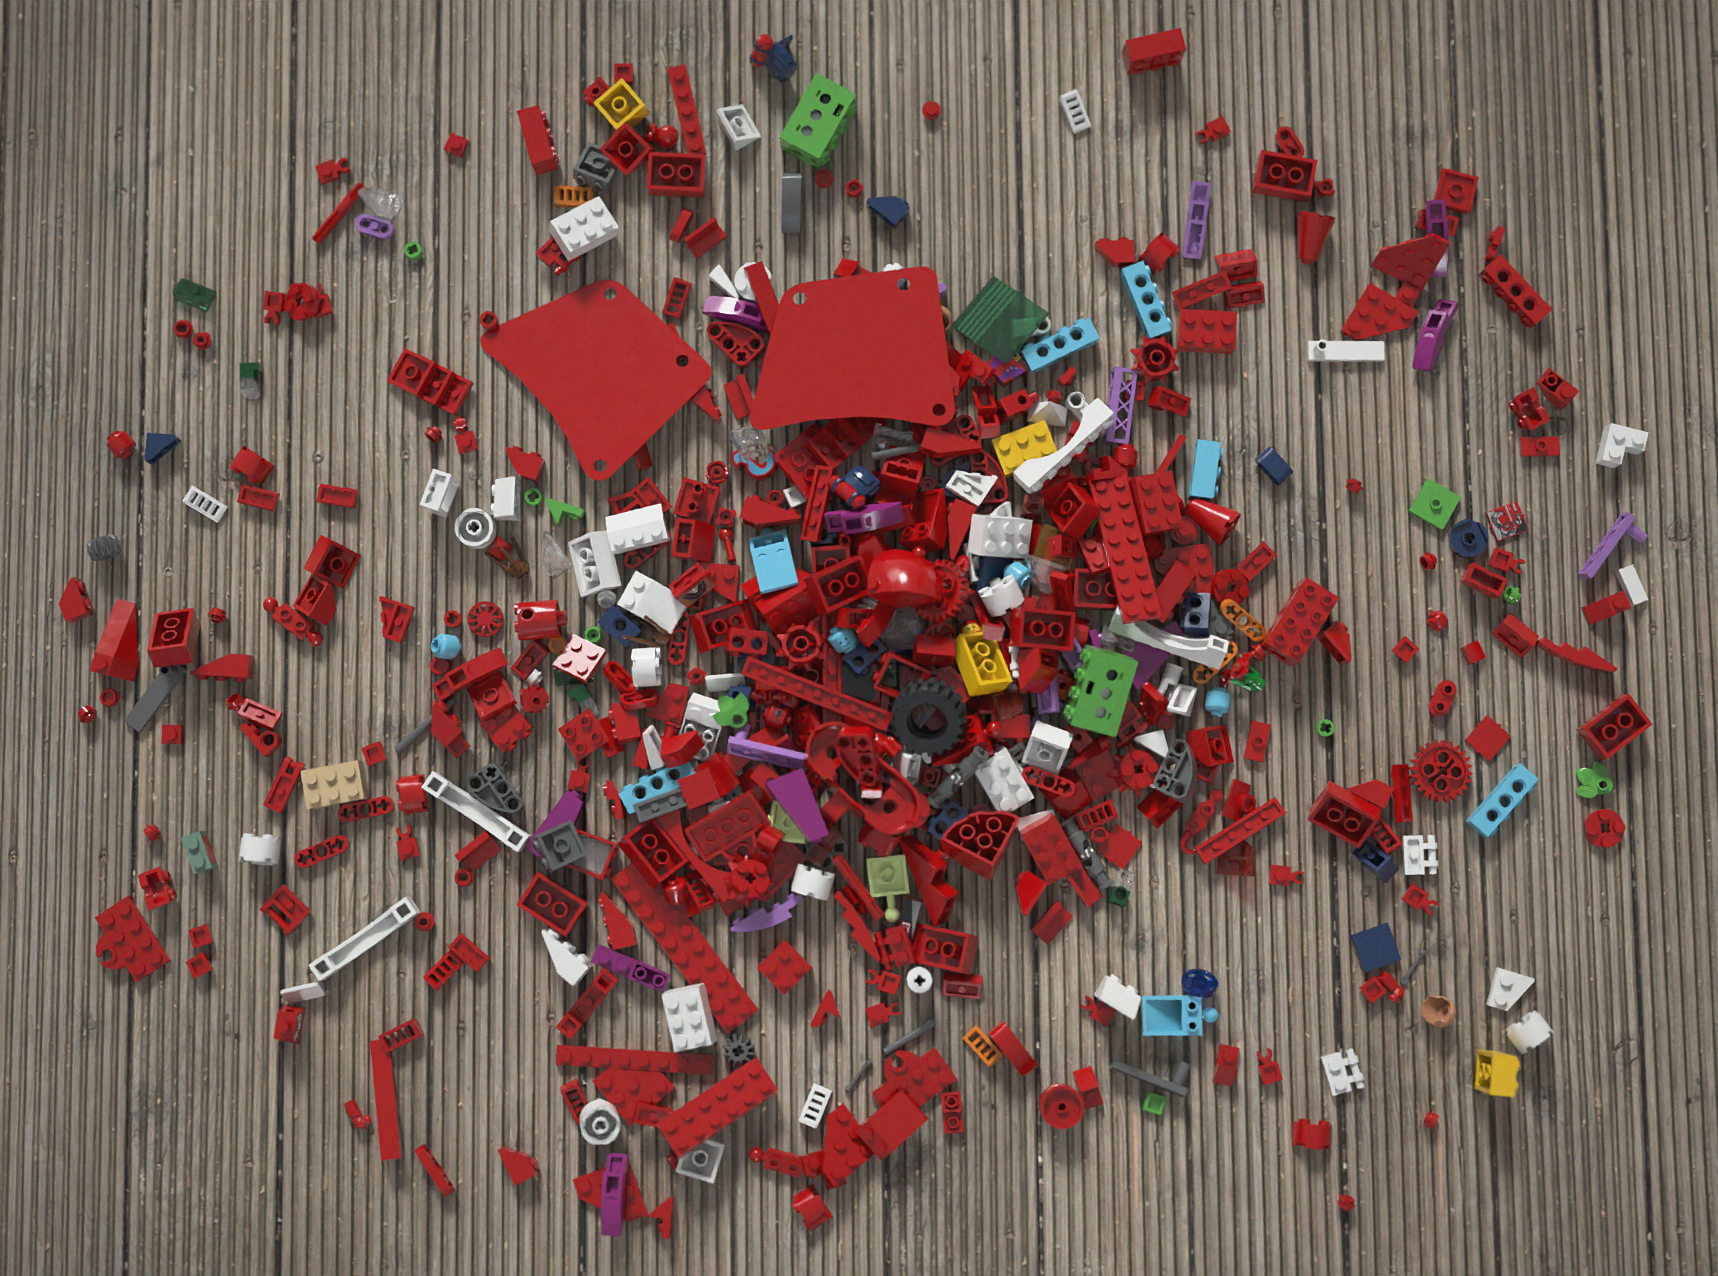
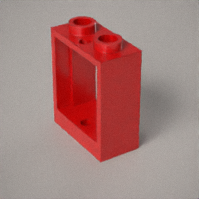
[871,650,932,707]

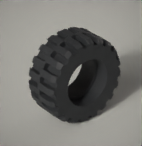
[890,678,967,756]

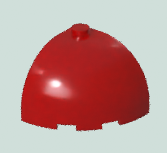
[866,549,942,609]
[941,811,1020,881]

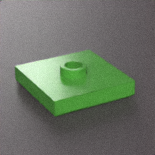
[1408,478,1461,530]

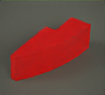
[971,385,1000,439]

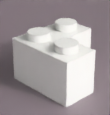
[1595,423,1649,468]

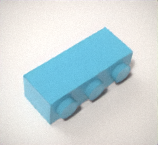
[1188,439,1223,502]

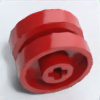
[1039,1083,1084,1129]

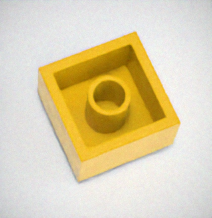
[594,78,650,131]

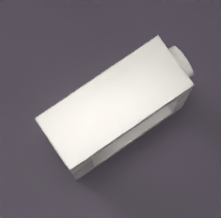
[420,468,460,518]

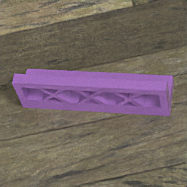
[1102,366,1138,445]

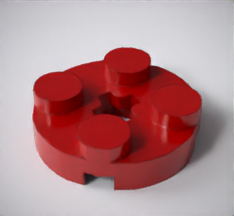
[283,283,320,321]
[1211,569,1249,607]
[1584,809,1626,848]

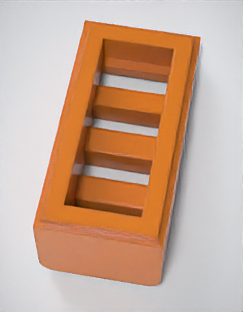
[554,186,594,208]
[962,1025,1004,1068]

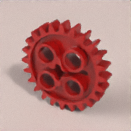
[913,559,969,623]
[1408,740,1473,803]

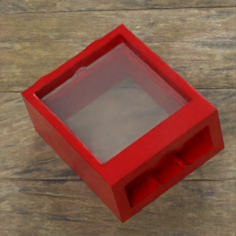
[566,828,620,880]

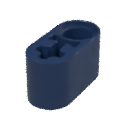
[1255,447,1293,486]

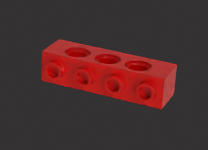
[1479,254,1553,329]

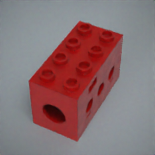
[1259,577,1340,667]

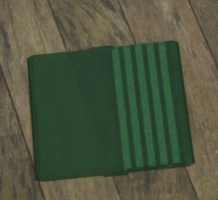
[951,276,1049,364]

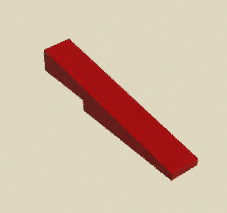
[370,1038,403,1161]

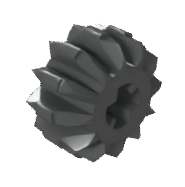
[86,535,122,561]
[722,1034,755,1067]

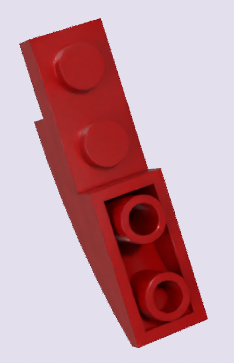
[431,648,509,702]

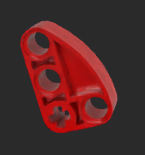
[707,322,765,369]
[930,414,982,468]
[970,448,1008,506]
[835,726,880,787]
[988,1021,1038,1077]

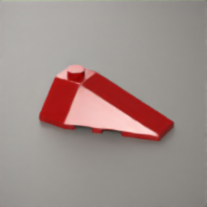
[90,599,139,682]

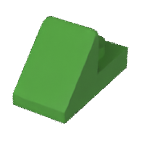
[546,498,585,527]

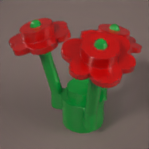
[1219,652,1265,692]

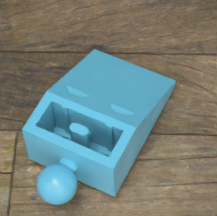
[749,527,799,594]
[1142,995,1218,1036]

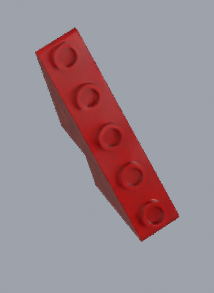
[899,834,959,926]

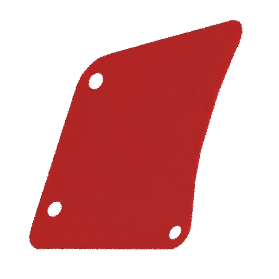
[750,266,955,430]
[480,280,711,481]

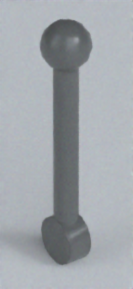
[1400,949,1426,984]
[844,1058,872,1093]

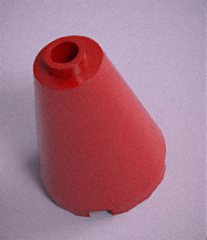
[1297,211,1335,265]
[1185,498,1241,546]

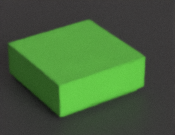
[1142,1091,1167,1116]

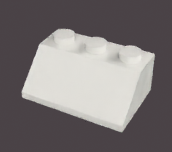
[605,504,670,555]
[568,531,622,597]

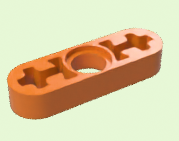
[1220,599,1266,641]
[1192,641,1238,685]

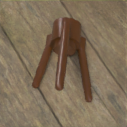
[484,536,529,579]
[621,615,671,648]

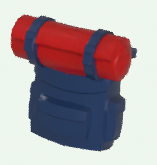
[749,34,797,83]
[827,465,881,510]

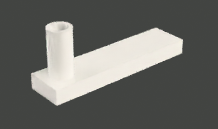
[1307,339,1384,362]

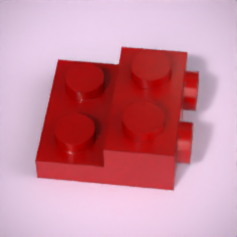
[479,705,534,753]

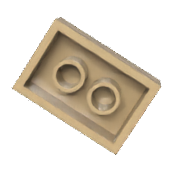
[301,760,369,810]

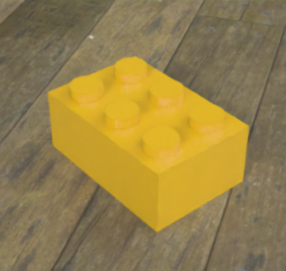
[990,420,1057,478]
[954,632,1012,696]
[1474,1049,1519,1097]

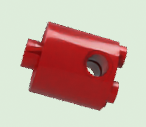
[514,599,568,641]

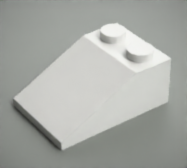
[617,571,686,634]
[1094,975,1141,1020]

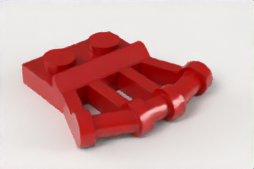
[607,477,672,515]

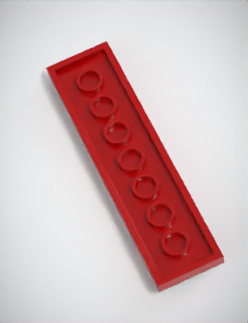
[1088,473,1162,625]

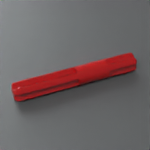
[312,182,366,244]
[832,854,884,920]

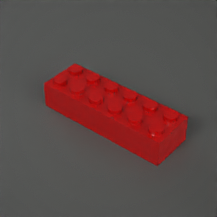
[657,1057,778,1160]

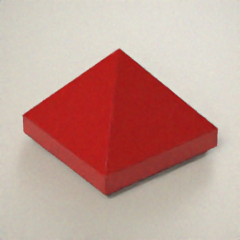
[487,536,513,561]

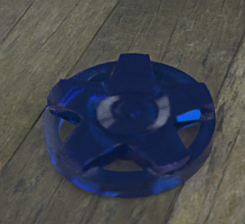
[1181,969,1218,999]

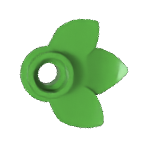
[713,693,749,729]
[1576,761,1613,798]

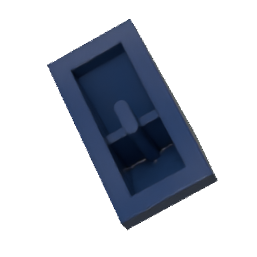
[144,433,182,465]

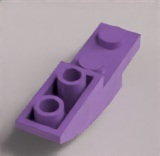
[730,892,805,932]

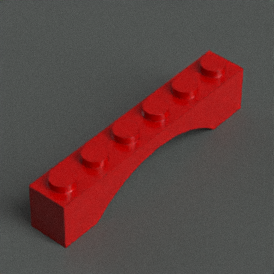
[655,810,730,903]

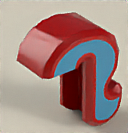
[731,449,778,482]

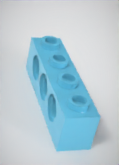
[1120,261,1172,340]
[1020,318,1100,375]
[619,760,695,815]
[1465,764,1538,837]

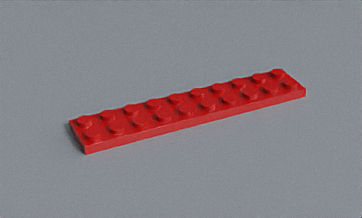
[611,863,759,1034]

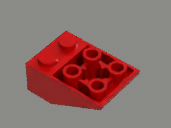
[739,495,802,530]

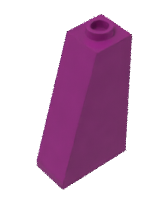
[1122,621,1185,691]
[764,768,828,844]
[525,790,585,870]

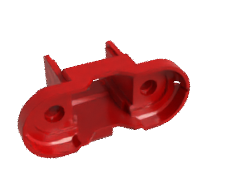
[805,722,921,835]

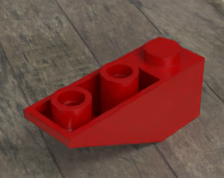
[689,384,722,424]
[918,426,982,458]
[190,654,254,682]
[598,892,638,950]

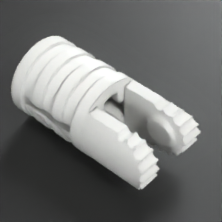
[1158,663,1183,700]

